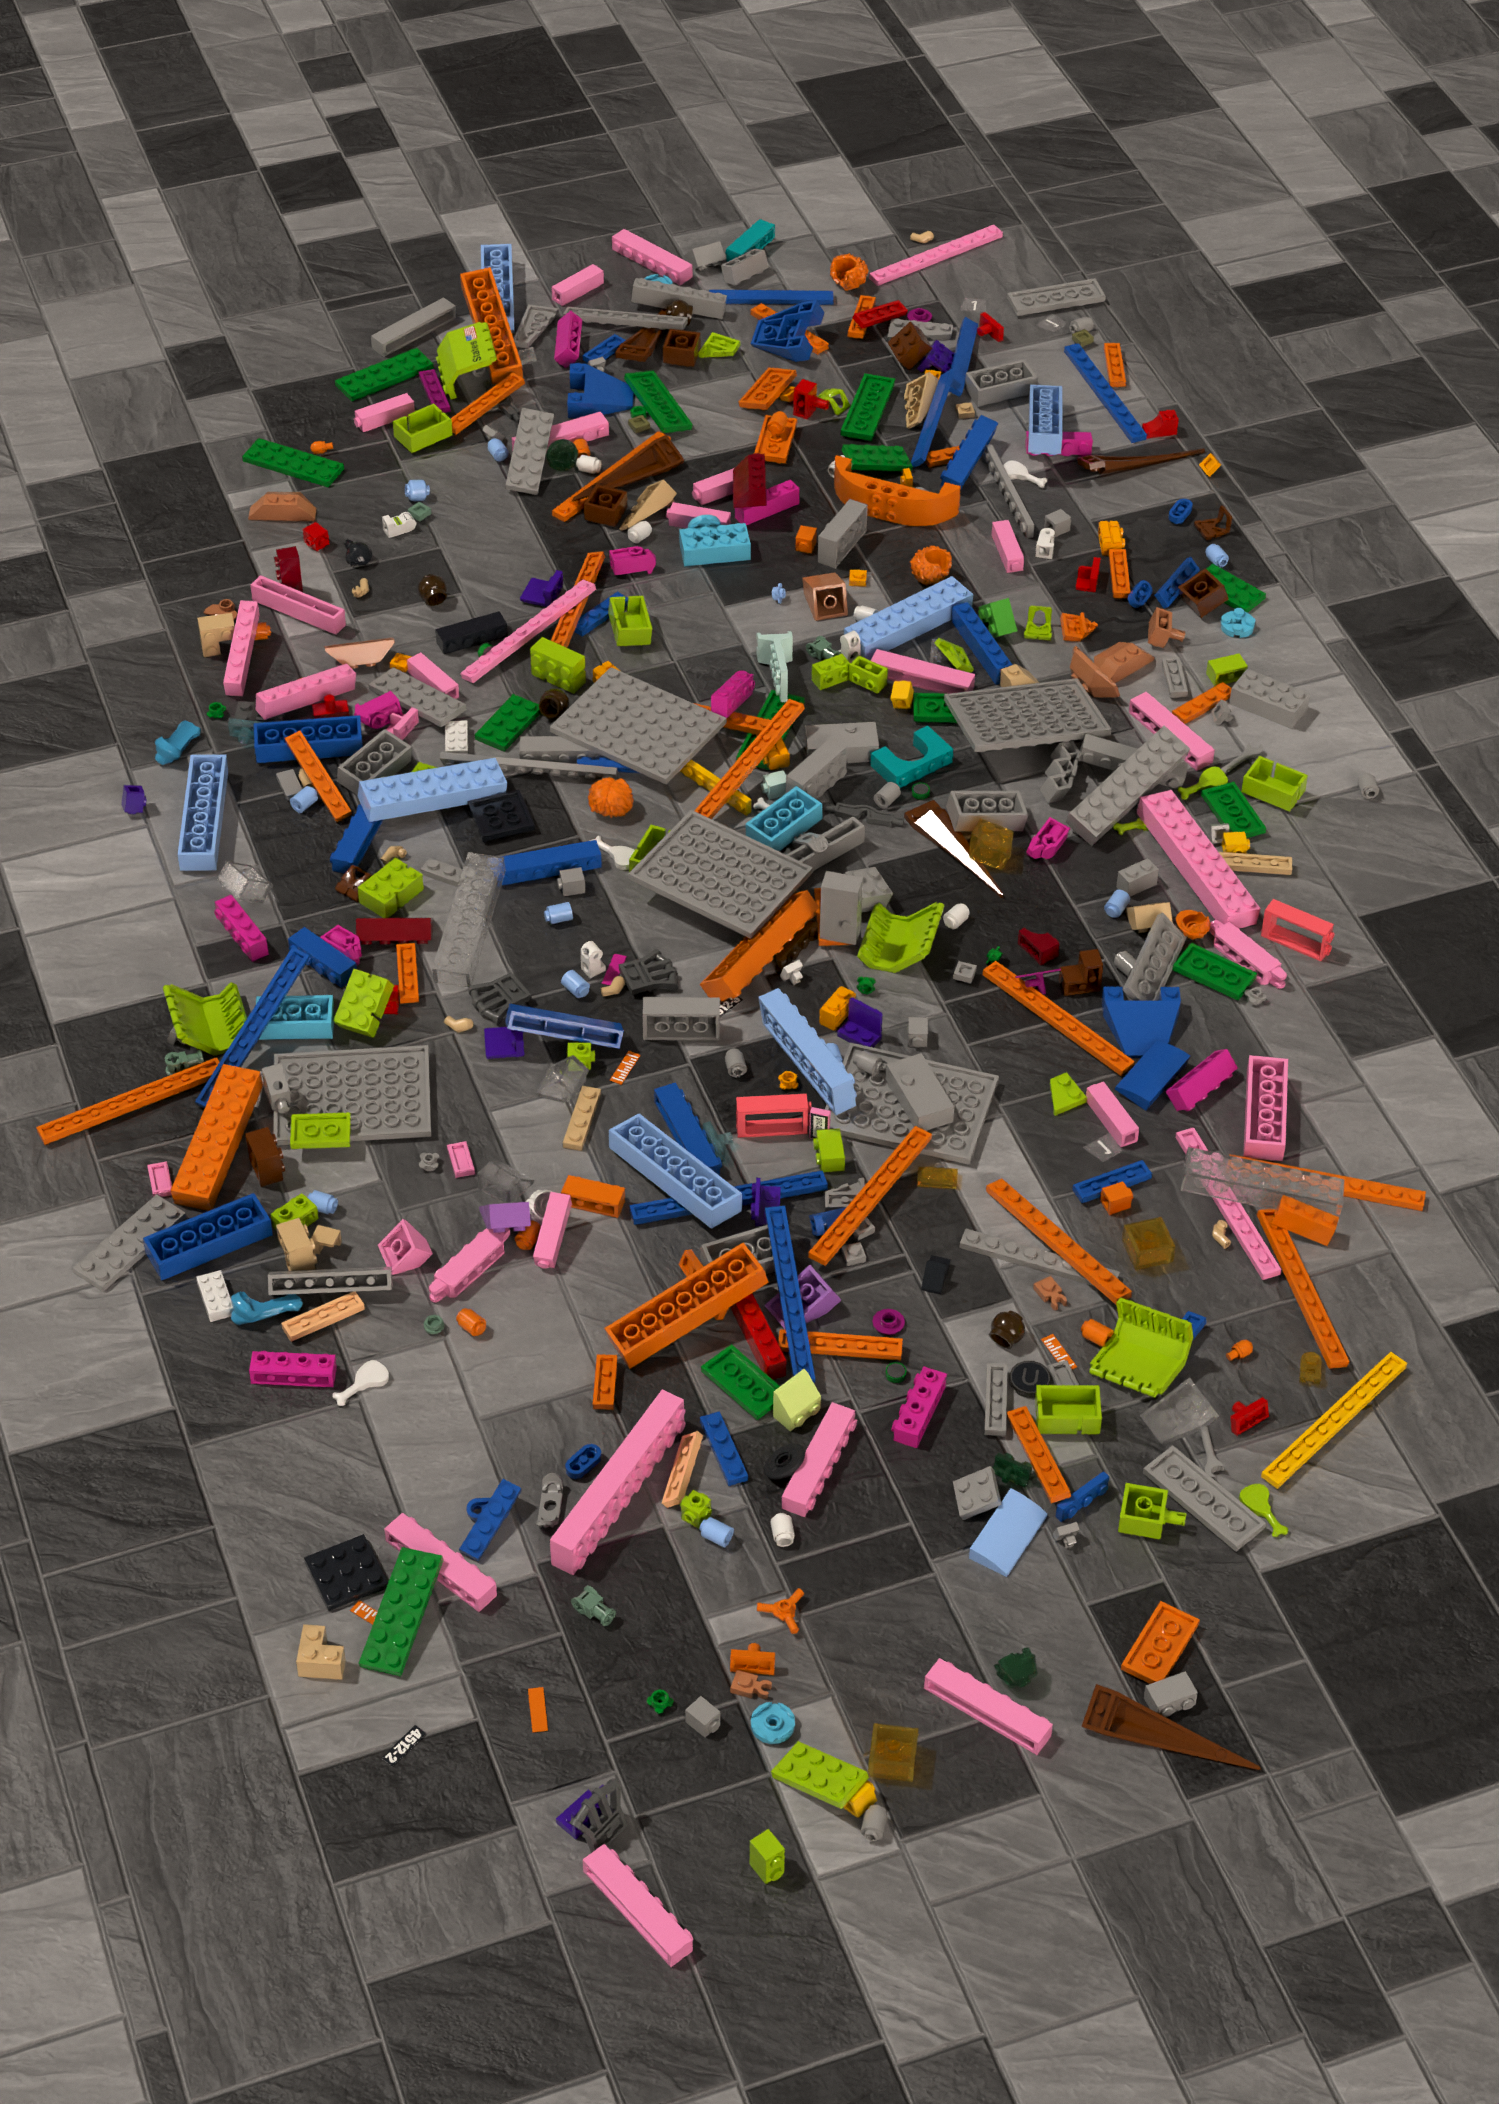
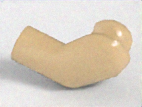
[910,231,934,244]
[352,578,369,598]
[299,768,312,787]
[380,846,407,864]
[601,976,625,997]
[444,1016,473,1032]
[1212,1220,1231,1249]

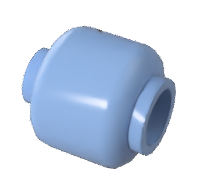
[405,480,430,501]

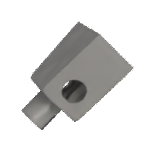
[262,1063,291,1114]

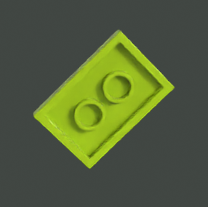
[290,1112,351,1149]

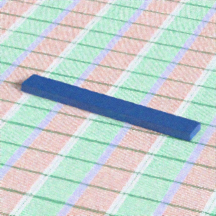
[709,290,833,305]
[949,317,978,397]
[911,369,955,468]

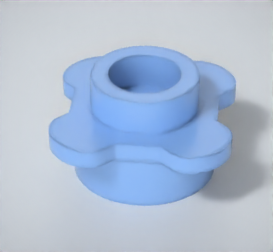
[772,583,786,604]

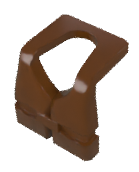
[1194,505,1232,540]
[335,865,373,902]

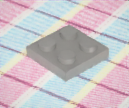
[953,1466,1002,1520]

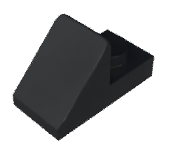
[921,1255,951,1295]

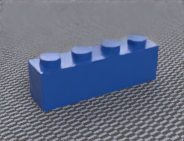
[288,927,357,988]

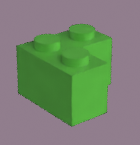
[978,598,1018,638]

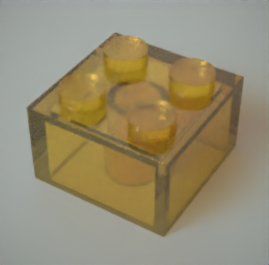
[969,819,1013,870]
[1122,1217,1175,1270]
[868,1723,919,1782]

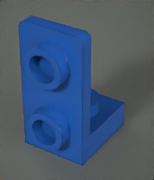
[809,1207,846,1236]

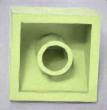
[773,1369,821,1432]

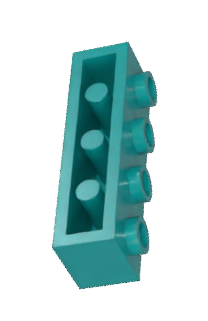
[725,219,775,262]

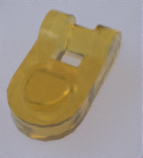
[1299,1352,1322,1385]

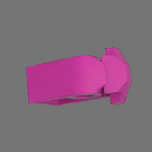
[609,546,656,575]
[354,691,403,729]
[1026,817,1070,859]
[320,925,362,966]

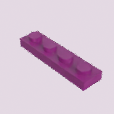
[419,369,450,413]

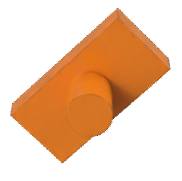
[730,1643,775,1675]

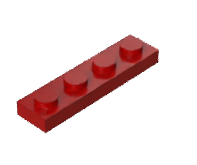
[852,300,908,329]

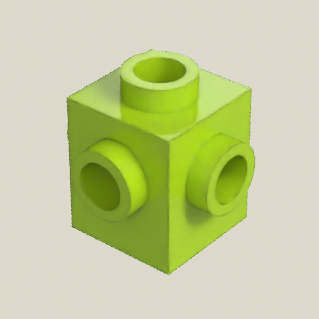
[567,1043,595,1070]
[680,1490,712,1529]

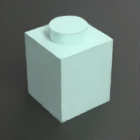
[761,770,786,800]

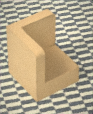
[311,1225,342,1254]

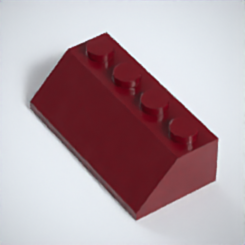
[733,453,767,508]
[356,918,433,945]

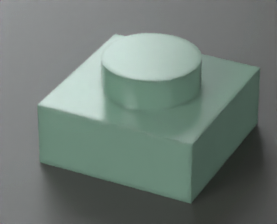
[408,502,431,522]

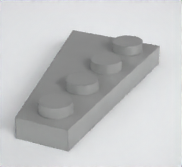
[514,304,559,348]
[887,319,953,343]

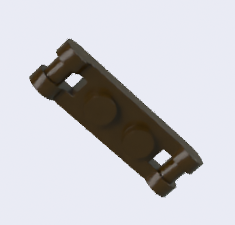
[775,920,818,974]

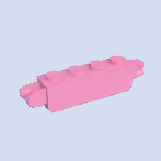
[1209,920,1287,989]
[429,1228,511,1303]

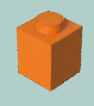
[795,525,817,554]
[1100,1181,1133,1215]

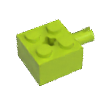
[1118,1483,1186,1539]

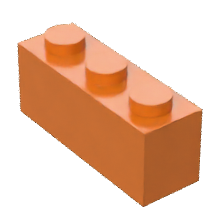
[561,1175,625,1218]
[1271,1195,1339,1246]

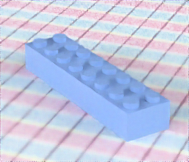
[481,244,515,333]
[1028,385,1062,455]
[844,576,973,660]
[178,755,228,871]
[358,758,507,822]
[758,988,857,1115]
[609,1114,742,1229]

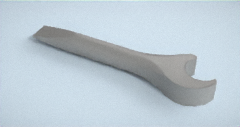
[1221,743,1263,774]
[1197,1419,1224,1482]

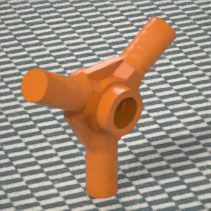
[757,1588,804,1634]

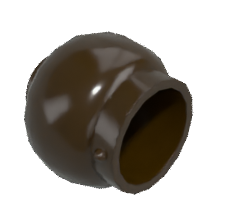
[666,300,693,326]
[418,574,447,606]
[539,689,569,718]
[989,1311,1025,1349]

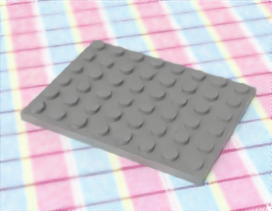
[550,667,727,784]
[944,678,1112,753]
[628,810,813,939]
[825,1043,999,1165]
[274,1045,431,1146]

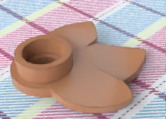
[204,599,237,621]

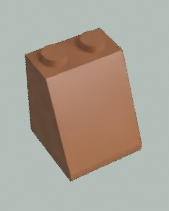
[802,572,848,621]

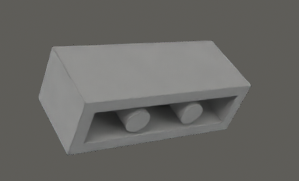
[721,249,768,286]

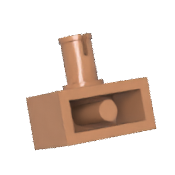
[1148,607,1185,648]

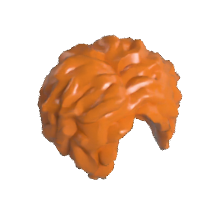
[830,253,869,291]
[910,546,952,586]
[588,777,634,818]

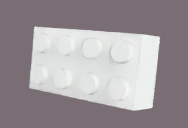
[445,720,468,754]
[196,1270,233,1322]

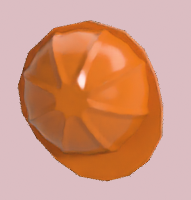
[1176,910,1211,940]

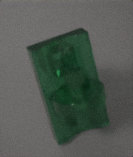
[993,1453,1032,1488]

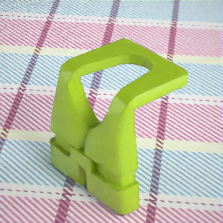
[817,388,850,415]
[1024,606,1052,641]

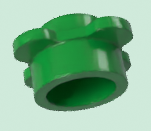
[207,702,226,718]
[986,946,1003,965]
[856,977,876,994]
[647,1689,673,1714]

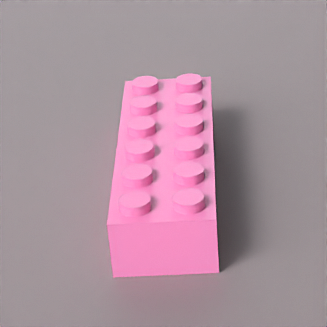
[1243,1055,1288,1161]

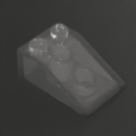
[1140,1378,1220,1446]

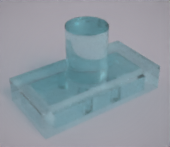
[228,718,264,744]
[703,1121,733,1162]

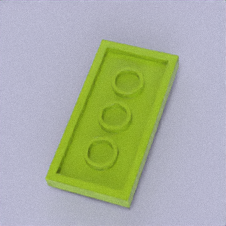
[771,1741,869,1809]

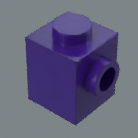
[121,785,147,814]

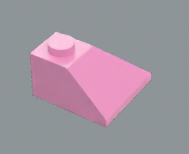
[378,1219,433,1275]

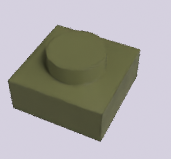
[1072,329,1094,347]
[628,415,650,433]

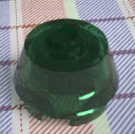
[546,439,578,471]
[994,1647,1038,1688]

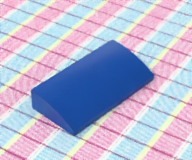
[1115,1041,1191,1111]

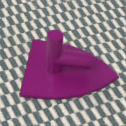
[1015,969,1061,994]

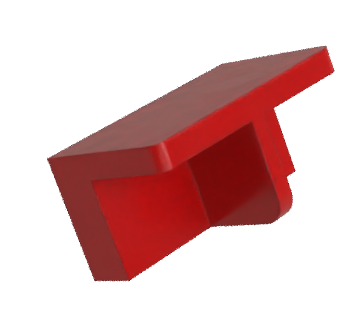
[1075,557,1101,592]

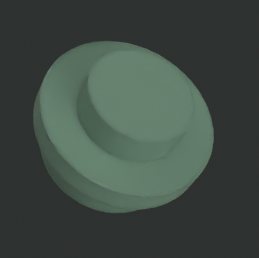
[424,1315,444,1334]

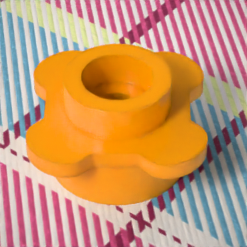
[778,1071,799,1090]

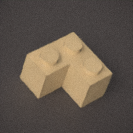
[197,613,235,657]
[276,1218,318,1271]
[296,1624,346,1680]

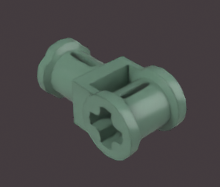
[806,636,841,660]
[165,1050,204,1076]
[571,1585,616,1626]

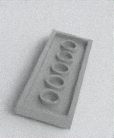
[1007,278,1106,316]
[505,408,554,495]
[368,667,467,727]
[1122,913,1187,1001]
[73,1194,187,1292]
[1143,1445,1266,1551]

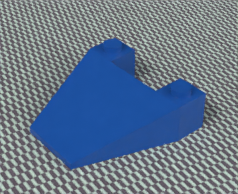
[751,300,824,362]
[567,363,634,418]
[1102,987,1181,1058]

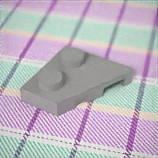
[825,1178,865,1212]

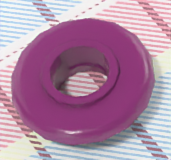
[907,308,932,322]
[872,1309,905,1335]

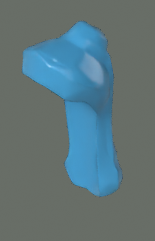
[155,720,201,765]
[231,1291,303,1325]

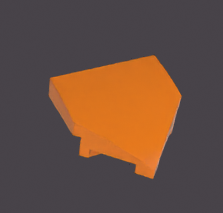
[1060,612,1098,641]

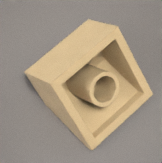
[1125,902,1173,933]

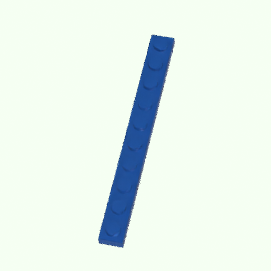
[1064,343,1147,443]
[195,947,309,1109]
[630,1170,828,1225]
[765,1206,815,1383]

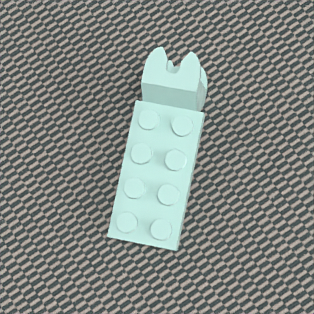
[756,631,793,702]

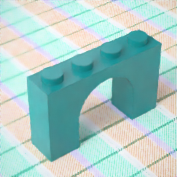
[870,725,953,788]

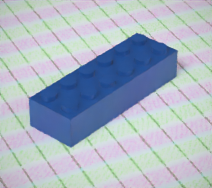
[254,715,363,763]
[143,1193,273,1281]

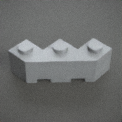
[1040,740,1080,803]

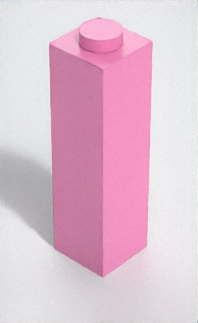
[552,264,604,306]
[354,393,415,432]
[692,468,734,505]
[666,502,731,528]
[992,520,1024,573]
[407,652,459,699]
[1086,1081,1139,1148]
[533,1192,572,1269]

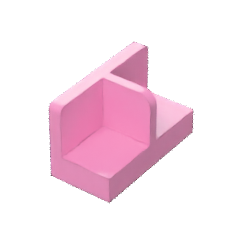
[386,707,419,741]

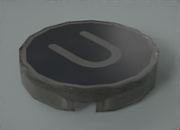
[1009,1361,1051,1398]

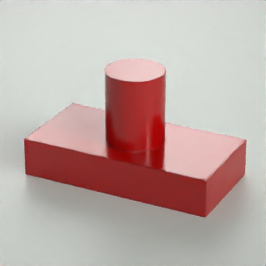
[977,312,1004,342]
[312,694,349,719]
[1230,1397,1269,1436]

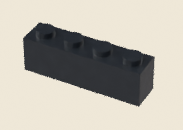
[435,611,508,654]

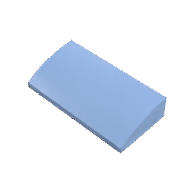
[969,1488,1048,1577]

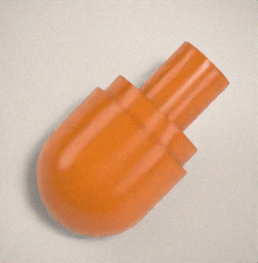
[310,441,334,454]
[1226,1339,1253,1361]

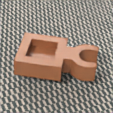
[1033,1276,1067,1311]
[730,1670,772,1699]

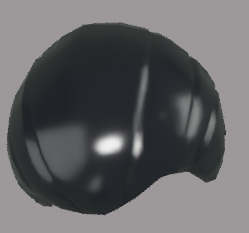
[344,539,372,566]

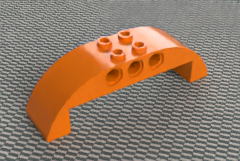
[834,455,961,526]

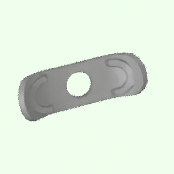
[792,832,828,853]
[536,1473,563,1528]

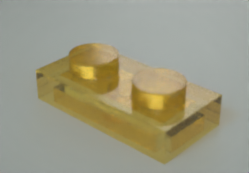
[917,1166,958,1189]

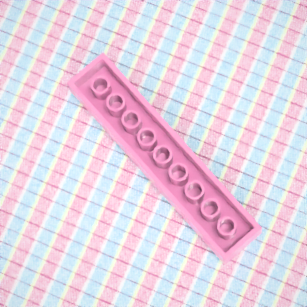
[1137,790,1261,929]
[550,1389,686,1575]

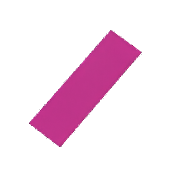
[601,954,627,985]

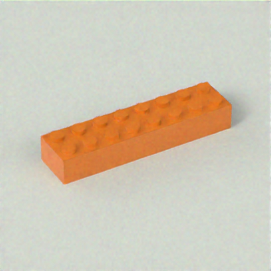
[460,267,523,384]
[700,890,819,1002]
[170,1064,263,1211]
[604,1242,769,1369]

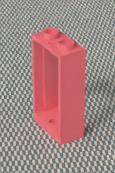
[1261,899,1335,961]
[736,1094,812,1138]

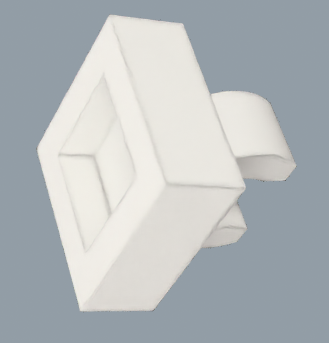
[780,960,803,985]

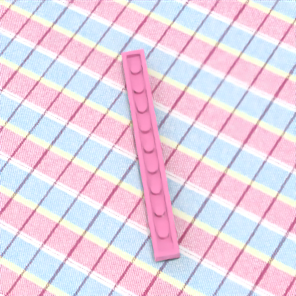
[869,225,1003,286]
[460,580,596,683]
[1175,1127,1281,1280]

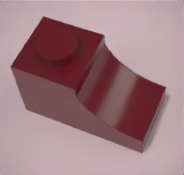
[1018,928,1060,965]

